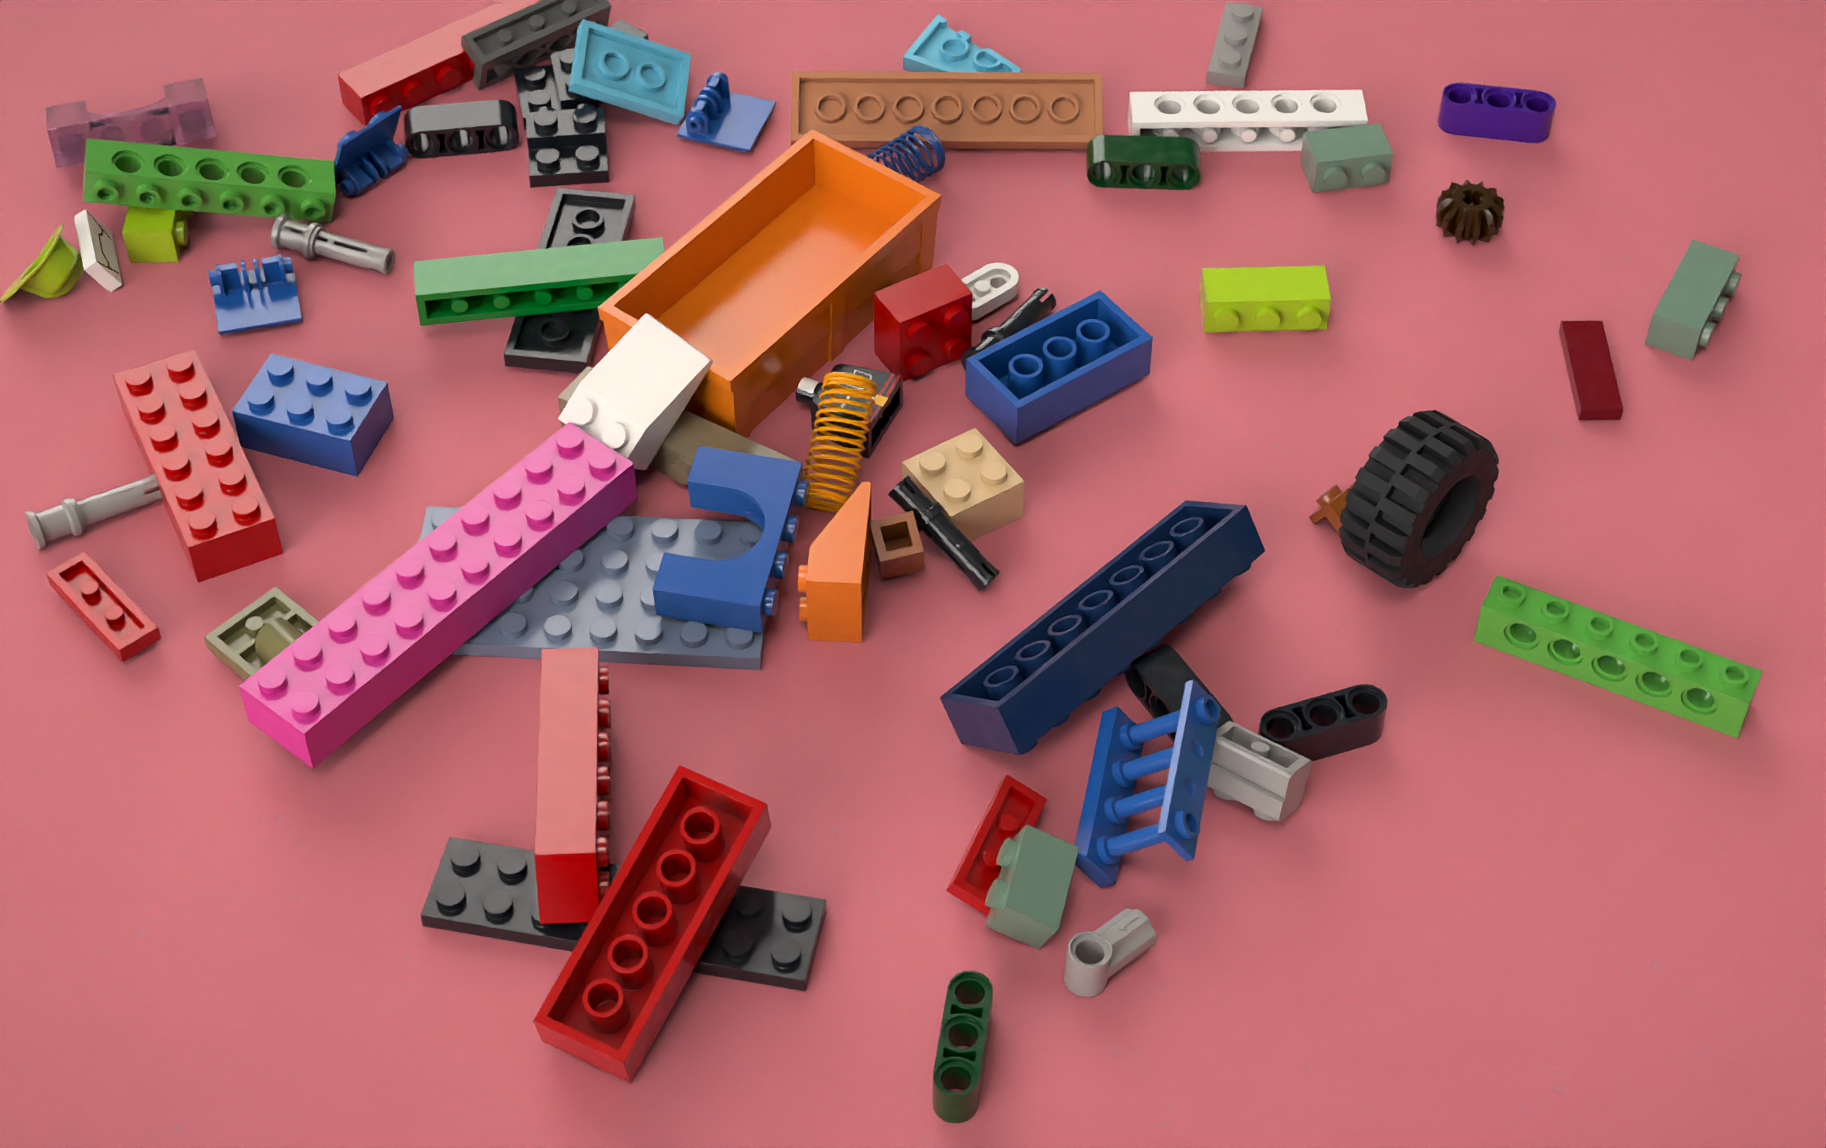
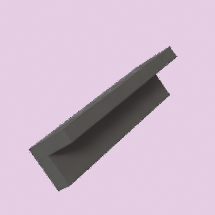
[461,0,611,90]

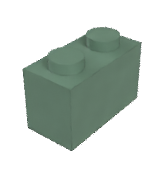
[1300,123,1394,193]
[985,825,1079,949]

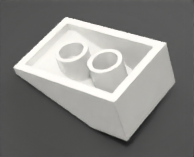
[558,313,714,470]

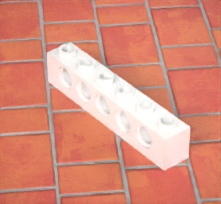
[1128,90,1368,152]

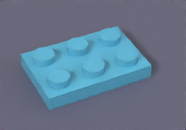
[569,19,691,125]

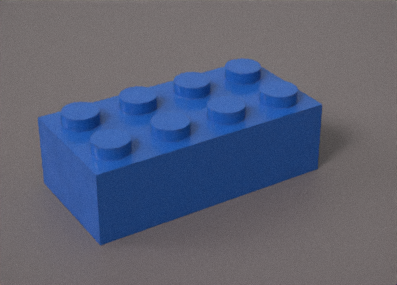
[965,290,1153,444]

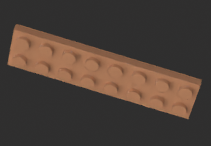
[791,71,1103,149]

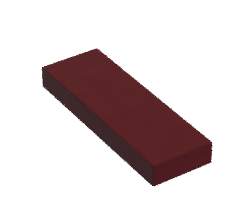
[1559,321,1623,420]

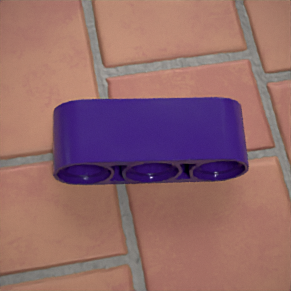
[1437,83,1556,143]

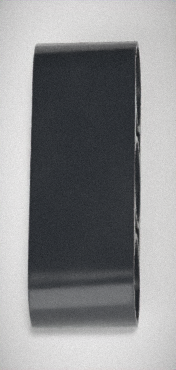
[404,99,519,158]
[1124,644,1233,742]
[1258,684,1388,762]

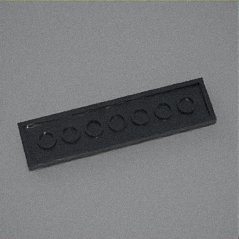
[421,837,827,991]

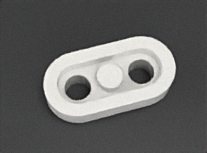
[961,263,1019,320]

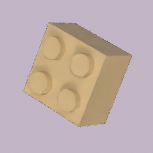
[902,428,1024,542]

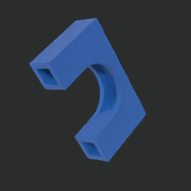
[652,446,810,633]

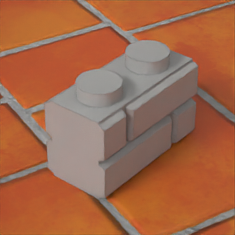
[1207,721,1312,822]

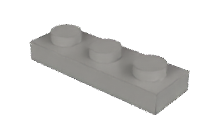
[1206,2,1263,89]

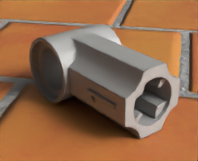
[1063,908,1157,997]

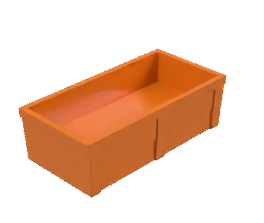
[598,129,941,438]

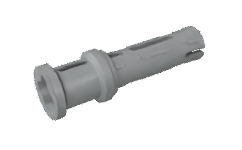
[271,214,395,275]
[24,474,162,549]

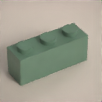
[1645,240,1742,361]

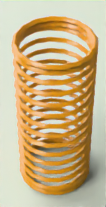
[803,372,878,513]

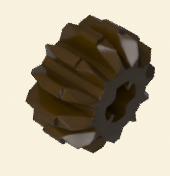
[1435,179,1505,246]

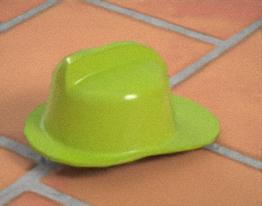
[0,224,84,303]

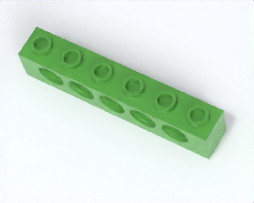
[83,138,336,223]
[1473,575,1763,738]

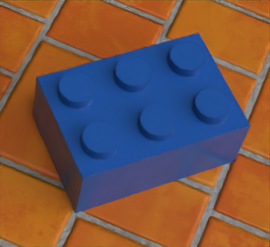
[232,353,394,477]

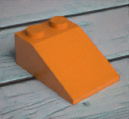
[798,482,872,643]

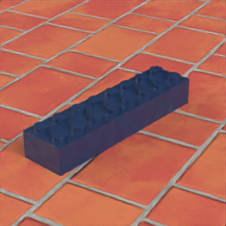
[939,500,1265,755]

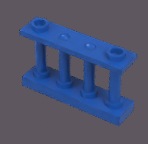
[1075,679,1221,888]

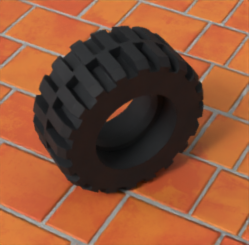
[1339,410,1499,588]

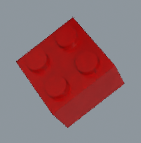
[874,263,973,382]

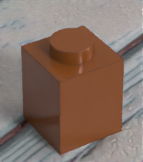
[869,511,925,580]

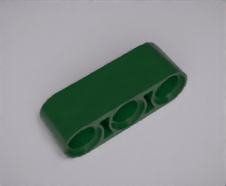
[1087,135,1201,190]
[933,971,993,1124]

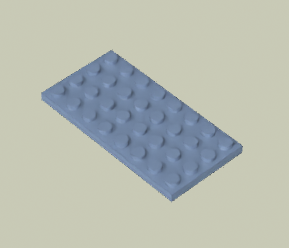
[419,506,767,670]

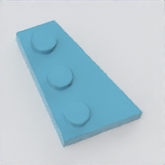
[903,15,1022,72]

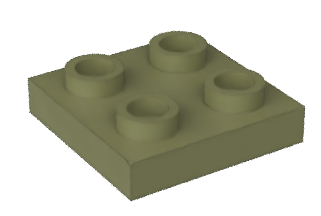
[204,586,319,681]

